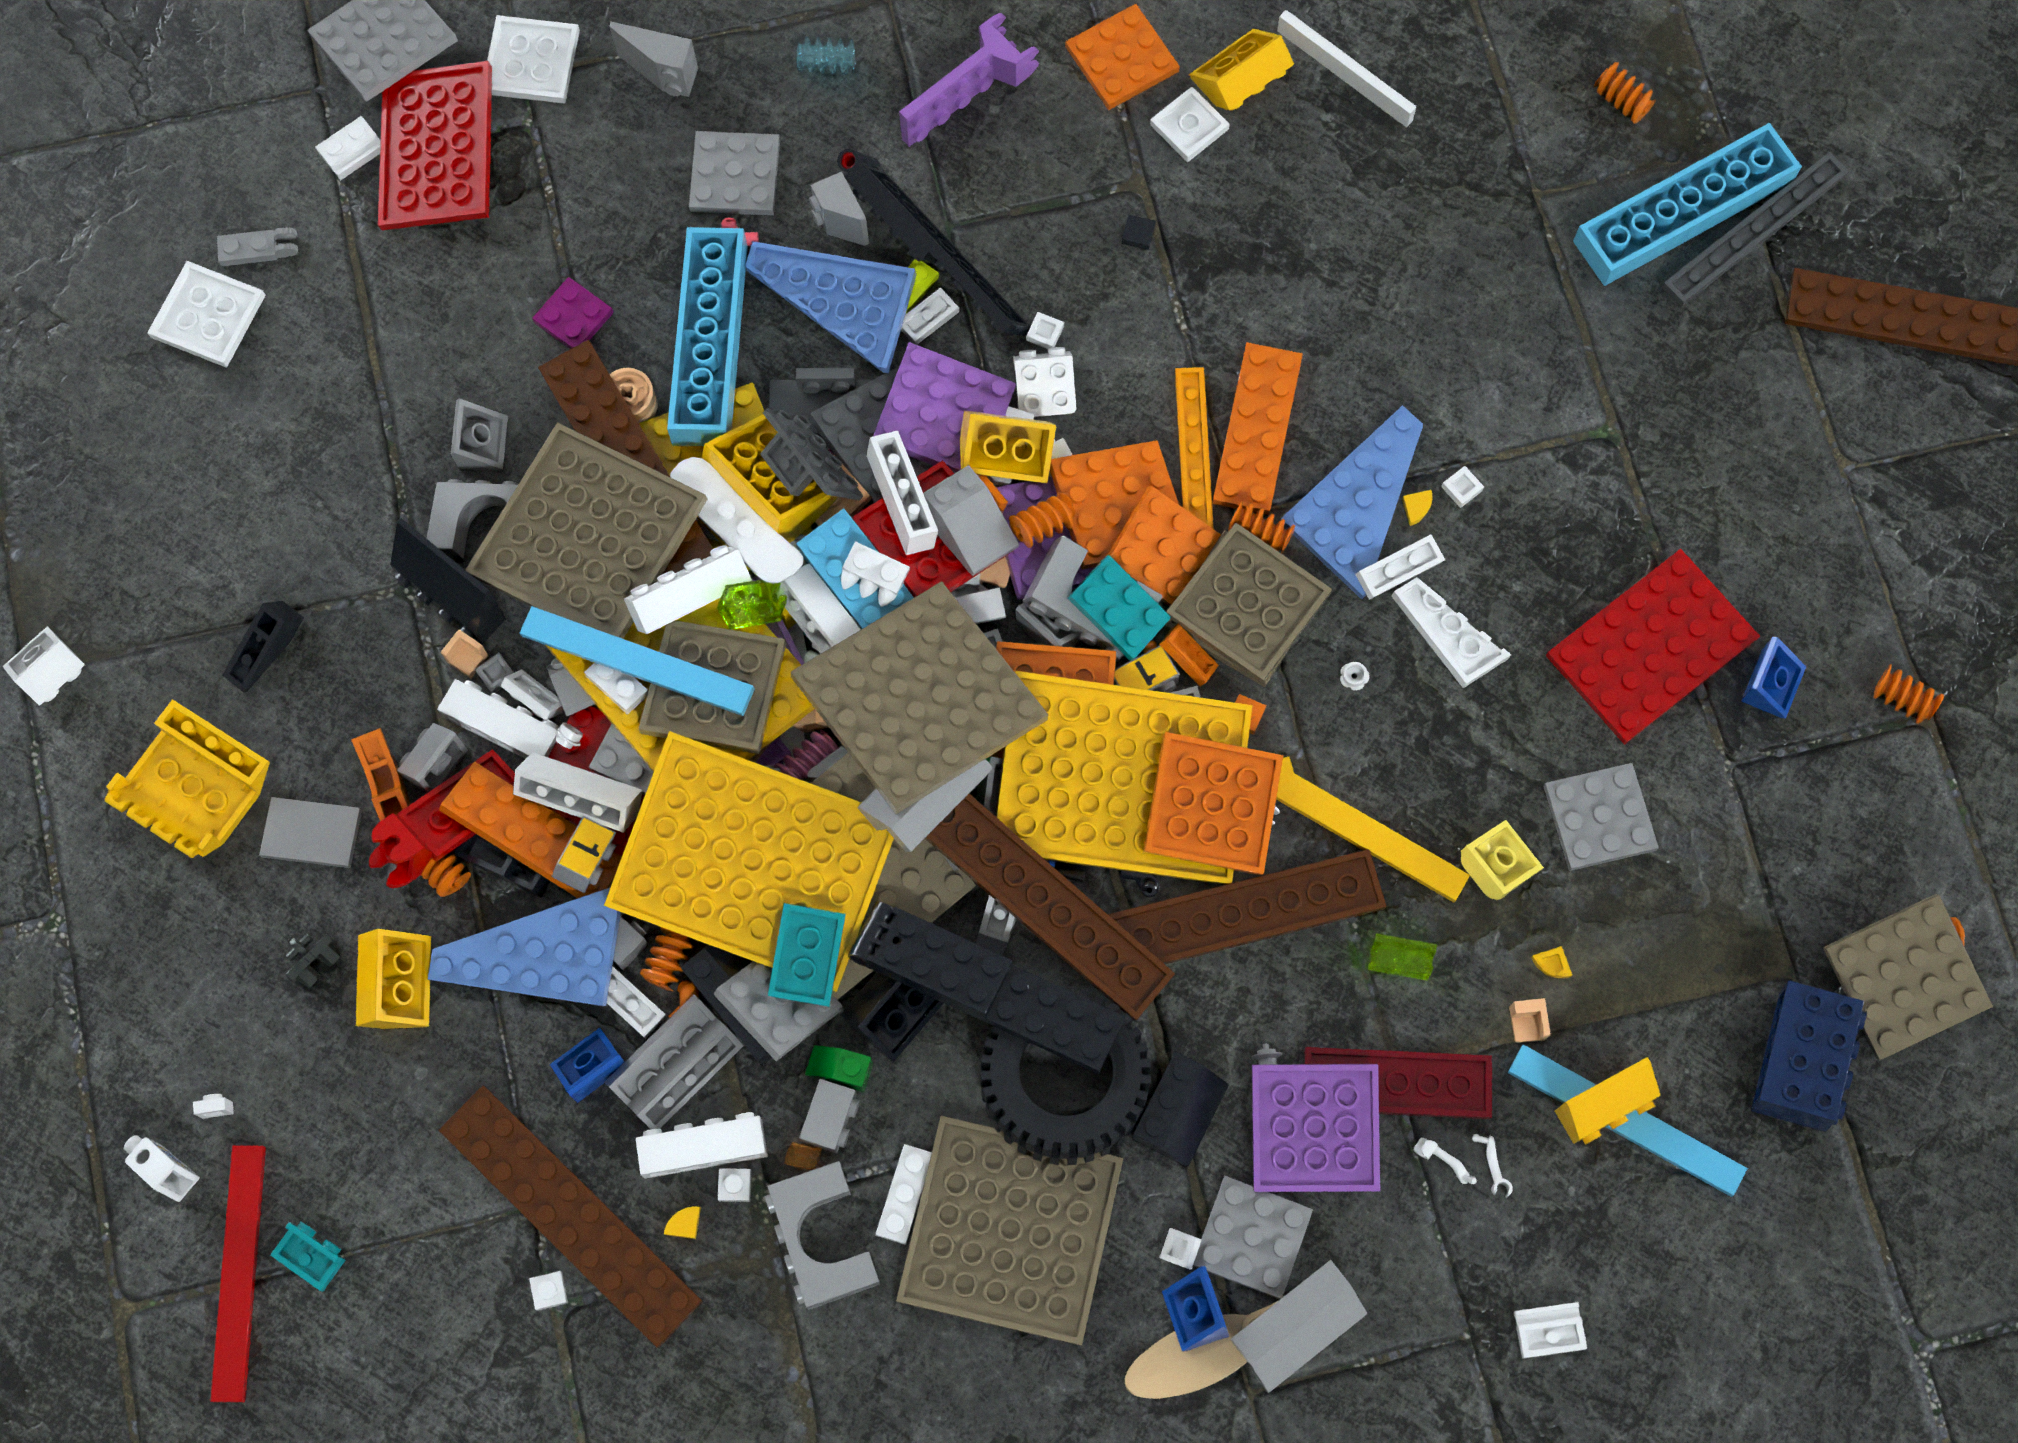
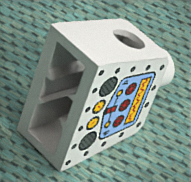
[124,1135,200,1202]

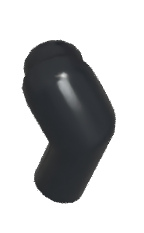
[1120,870,1160,897]

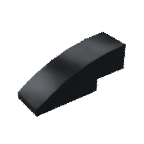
[454,834,550,898]

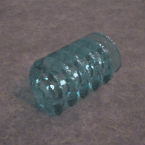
[797,36,855,75]

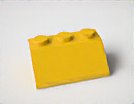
[1189,29,1294,111]
[960,410,1056,483]
[356,929,431,1029]
[1555,1057,1661,1145]

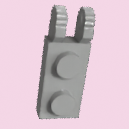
[217,227,298,266]

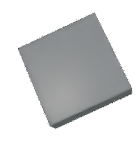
[475,653,514,693]

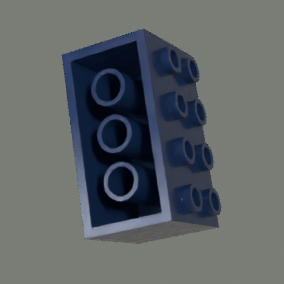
[1751,980,1867,1132]

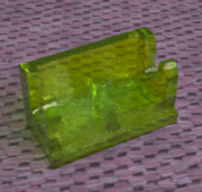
[717,580,787,630]
[1367,933,1437,981]

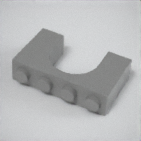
[427,479,519,559]
[1022,535,1162,661]
[765,1161,881,1310]

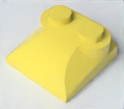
[1461,820,1544,900]

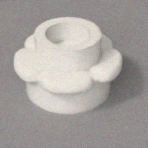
[1340,662,1369,690]
[554,722,583,749]

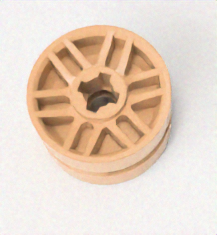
[610,368,658,423]

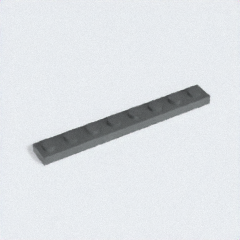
[1662,152,1849,307]

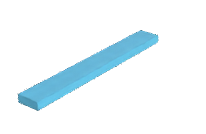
[520,606,755,716]
[1507,1044,1747,1197]

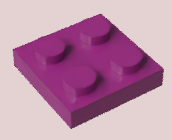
[532,277,614,349]

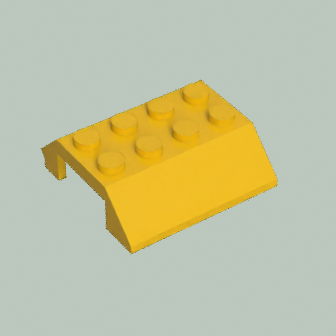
[105,699,270,858]

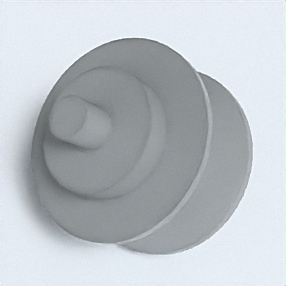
[1251,1044,1282,1064]

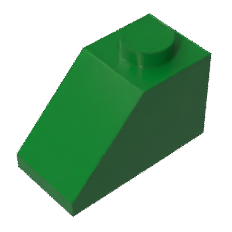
[805,1045,873,1092]

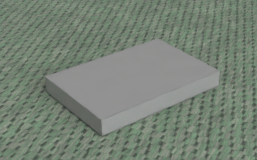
[259,797,362,868]

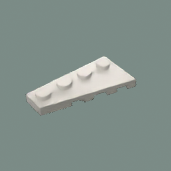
[1392,577,1511,688]

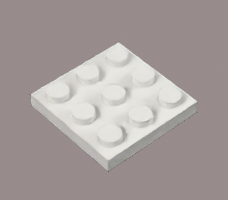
[487,15,580,103]
[148,261,266,368]

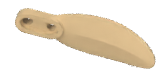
[1125,1301,1278,1399]

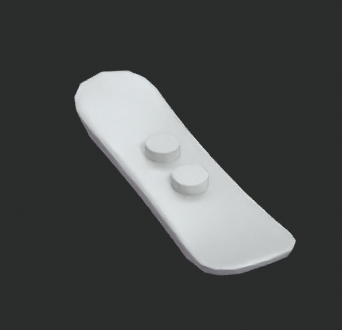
[670,457,803,584]

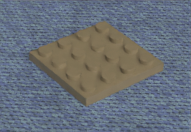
[1166,523,1332,683]
[639,621,786,754]
[1823,894,1993,1060]

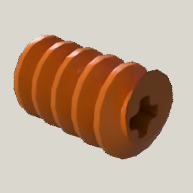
[1594,62,1656,123]
[1009,492,1075,548]
[1228,501,1295,554]
[1873,664,1945,724]
[421,855,471,897]
[639,927,694,991]

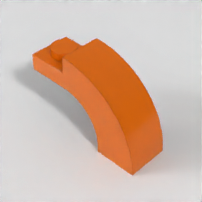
[351,728,410,821]

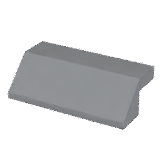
[857,759,993,852]
[605,995,744,1129]
[1230,1260,1368,1393]

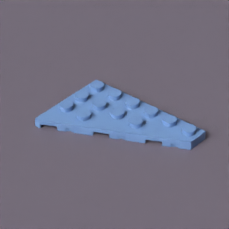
[745,241,917,373]
[1281,405,1423,599]
[428,887,621,1006]

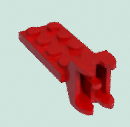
[369,749,515,888]

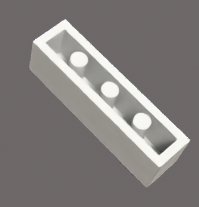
[866,431,938,555]
[624,545,752,634]
[774,564,861,654]
[437,679,559,759]
[513,752,642,833]
[635,1112,768,1179]

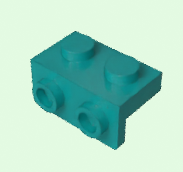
[270,1221,346,1292]

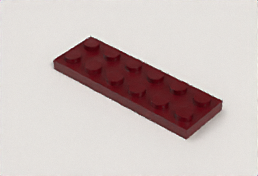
[1304,1047,1492,1119]

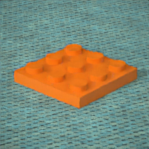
[1065,4,1180,110]
[1108,486,1221,607]

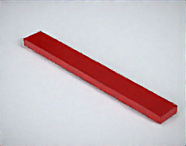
[210,1146,266,1402]

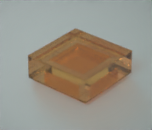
[785,1142,822,1170]

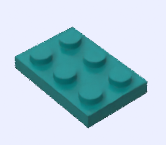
[1067,555,1171,661]
[768,903,846,1007]

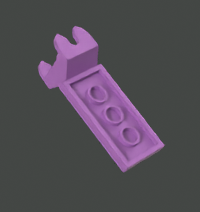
[899,13,1039,147]

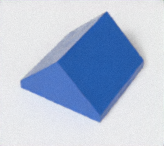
[1741,637,1806,718]
[550,1028,625,1103]
[1162,1266,1229,1352]

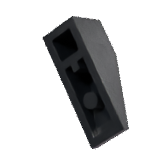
[222,601,304,692]

